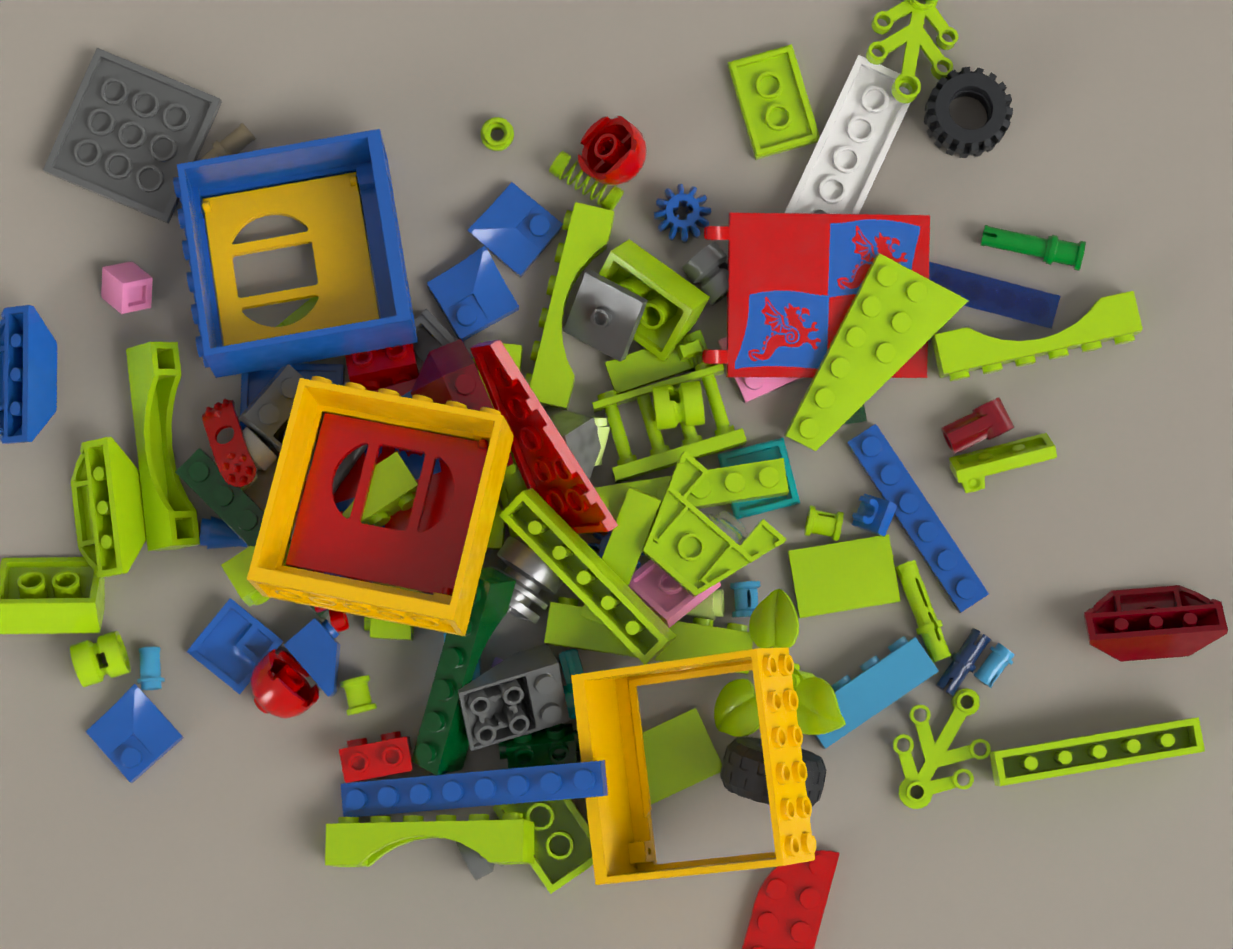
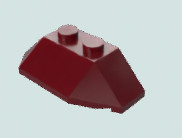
[411,339,514,467]
[1084,585,1228,662]

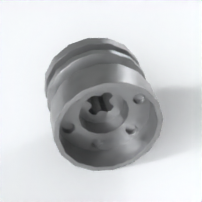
[488,536,564,624]

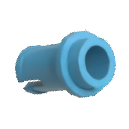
[974,643,1015,688]
[137,647,165,690]

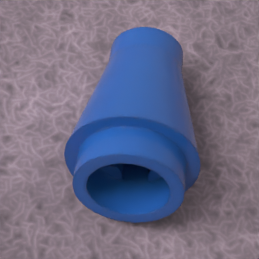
[199,516,247,549]

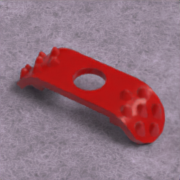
[202,398,256,487]

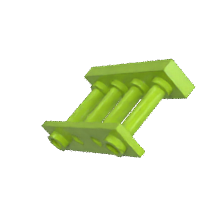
[592,363,747,483]

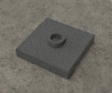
[563,270,648,362]

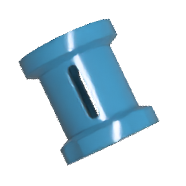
[730,581,761,618]

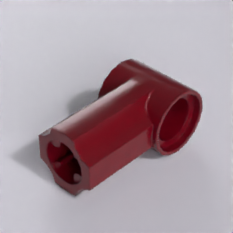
[941,397,1015,454]

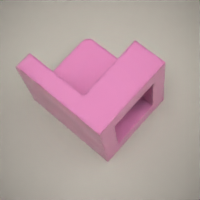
[101,262,153,314]

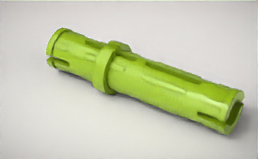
[895,560,952,663]

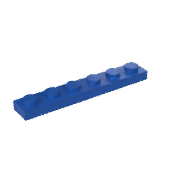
[847,424,989,613]

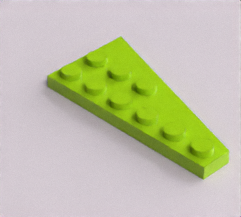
[784,253,969,451]

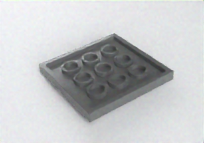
[43,48,222,224]

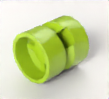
[652,381,705,430]
[70,630,131,687]

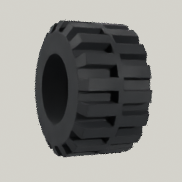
[924,67,1013,158]

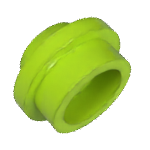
[480,117,514,151]

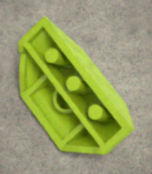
[71,437,147,578]

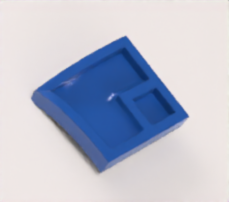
[468,182,563,278]
[427,246,519,342]
[187,598,283,695]
[85,684,184,783]

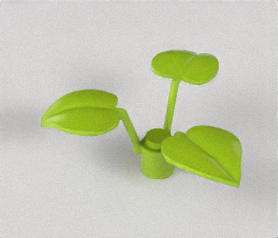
[714,589,846,737]

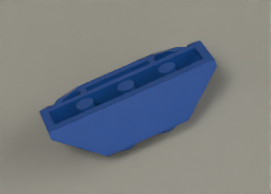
[0,305,57,444]

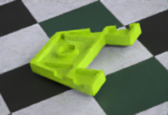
[642,451,787,597]

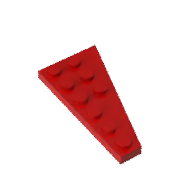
[470,340,618,533]

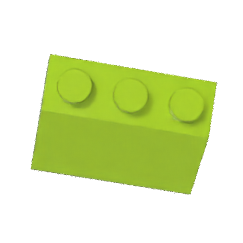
[599,239,710,361]
[0,557,105,634]

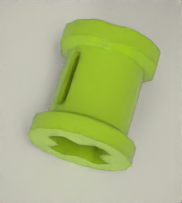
[804,505,844,541]
[339,675,377,716]

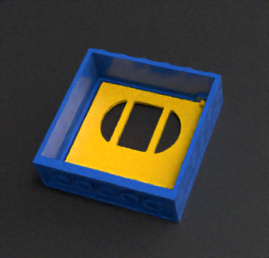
[173,129,418,378]

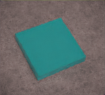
[717,438,800,520]

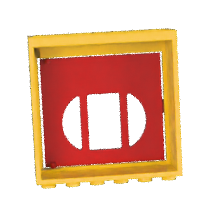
[247,376,514,636]

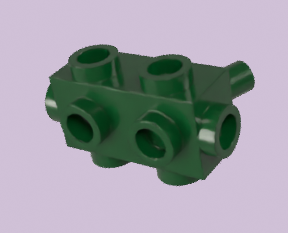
[498,723,580,769]

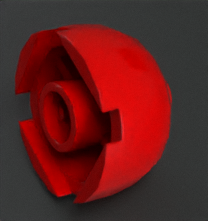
[578,115,647,185]
[251,649,319,719]

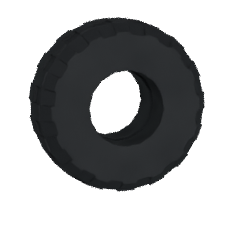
[720,737,827,807]

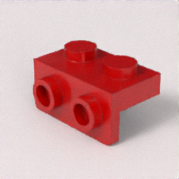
[345,343,419,391]
[339,731,413,783]

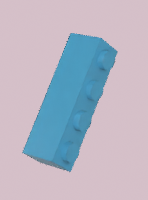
[814,636,939,749]

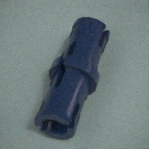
[935,628,991,697]

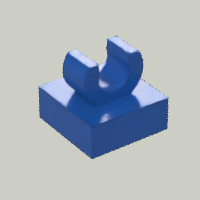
[852,493,897,537]

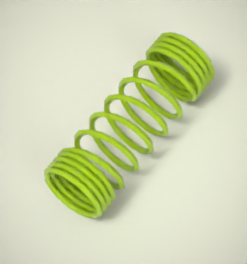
[549,150,624,210]

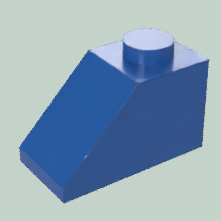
[284,618,340,697]

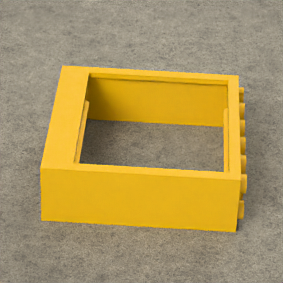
[571,647,816,885]

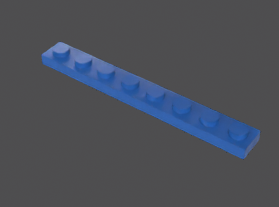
[341,760,608,817]

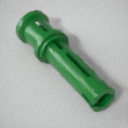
[980,225,1086,271]

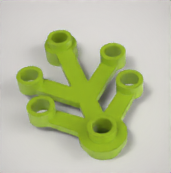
[866,0,958,103]
[892,688,991,809]

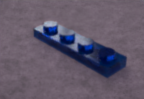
[929,262,1061,329]

